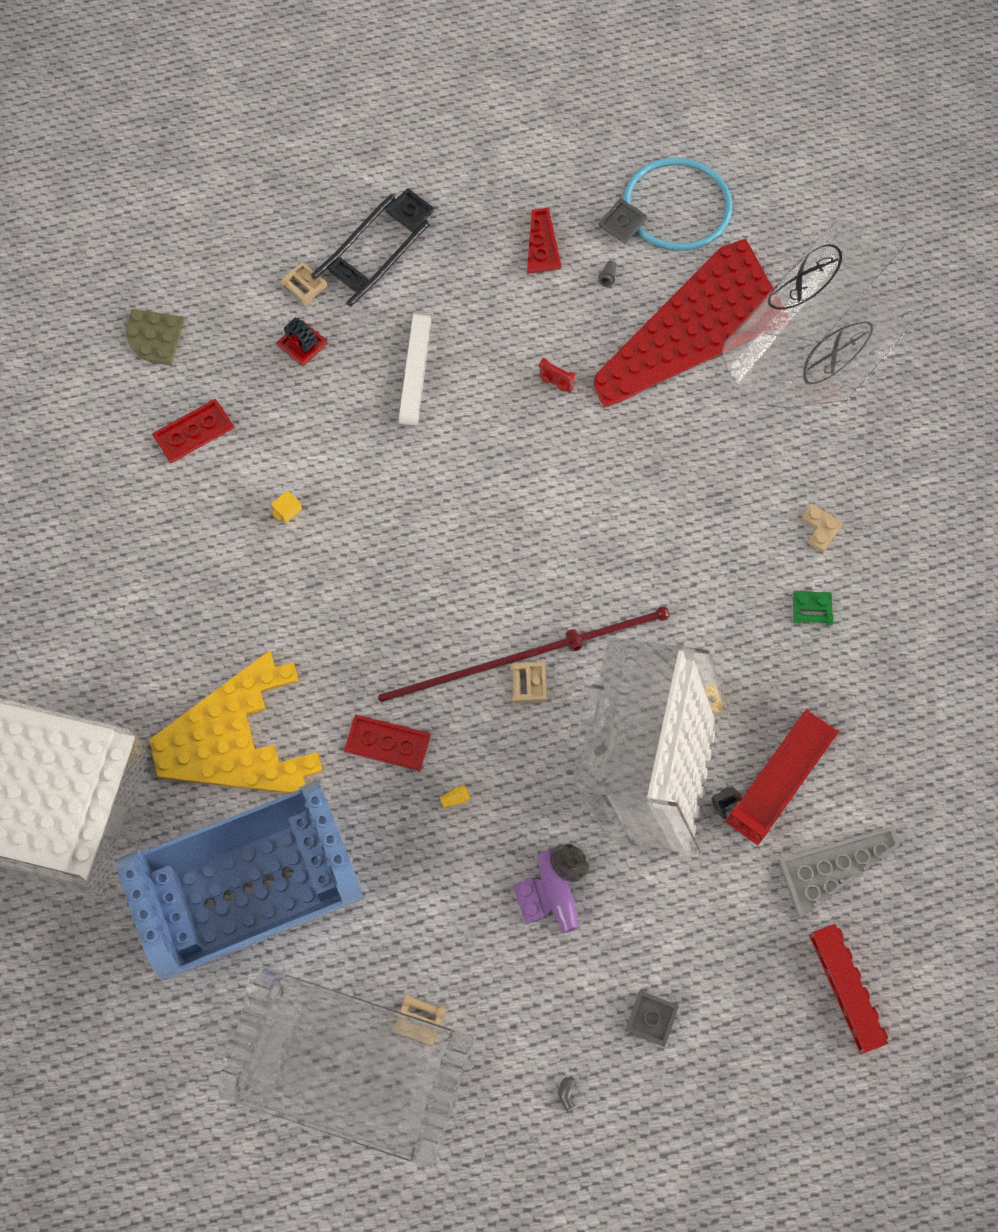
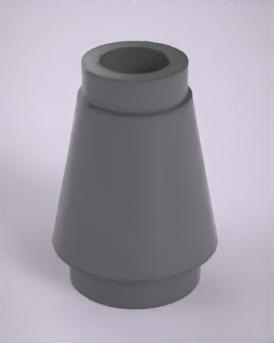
[598,261,617,287]

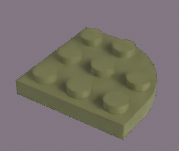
[126,309,185,366]

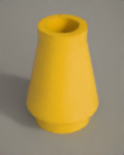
[440,784,471,808]

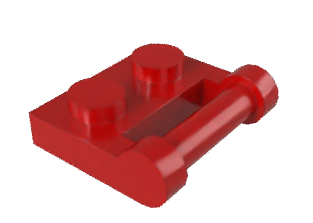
[538,357,575,393]

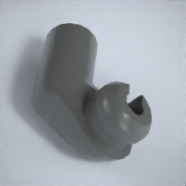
[558,1076,576,1111]

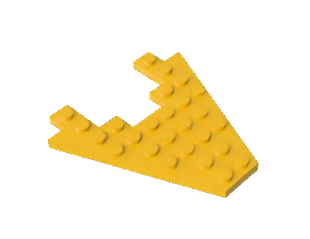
[149,651,323,794]

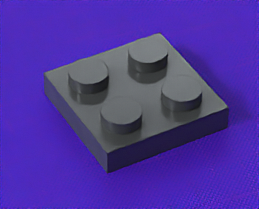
[598,198,648,244]
[625,990,679,1047]

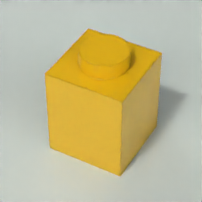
[271,490,302,524]

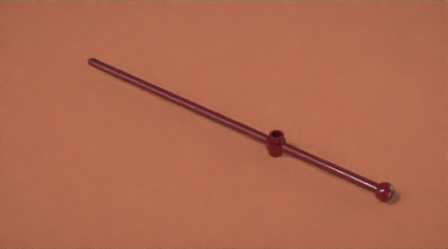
[378,606,670,702]

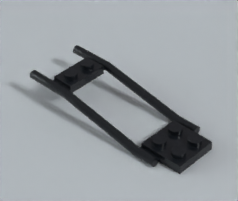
[311,188,434,307]

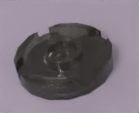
[550,844,589,882]

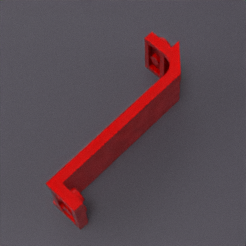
[725,708,840,846]

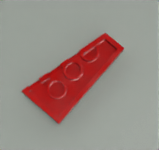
[527,207,561,274]

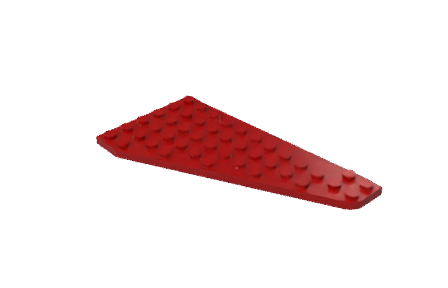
[593,238,791,408]

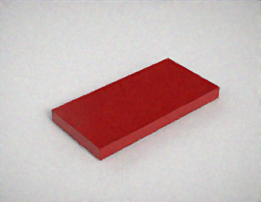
[152,398,235,463]
[344,714,431,772]

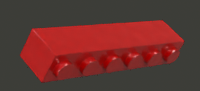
[809,924,888,1055]

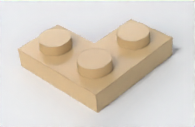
[801,504,843,553]

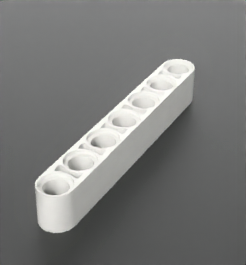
[399,314,432,426]

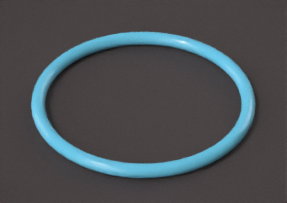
[623,158,733,250]

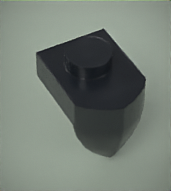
[711,786,742,819]

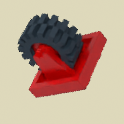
[276,317,328,367]

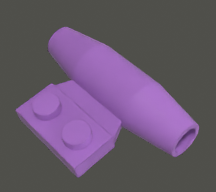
[513,850,579,933]

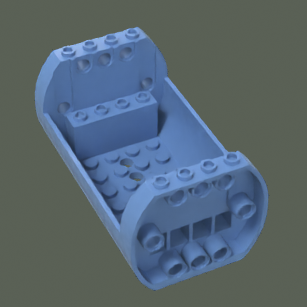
[116,780,364,981]

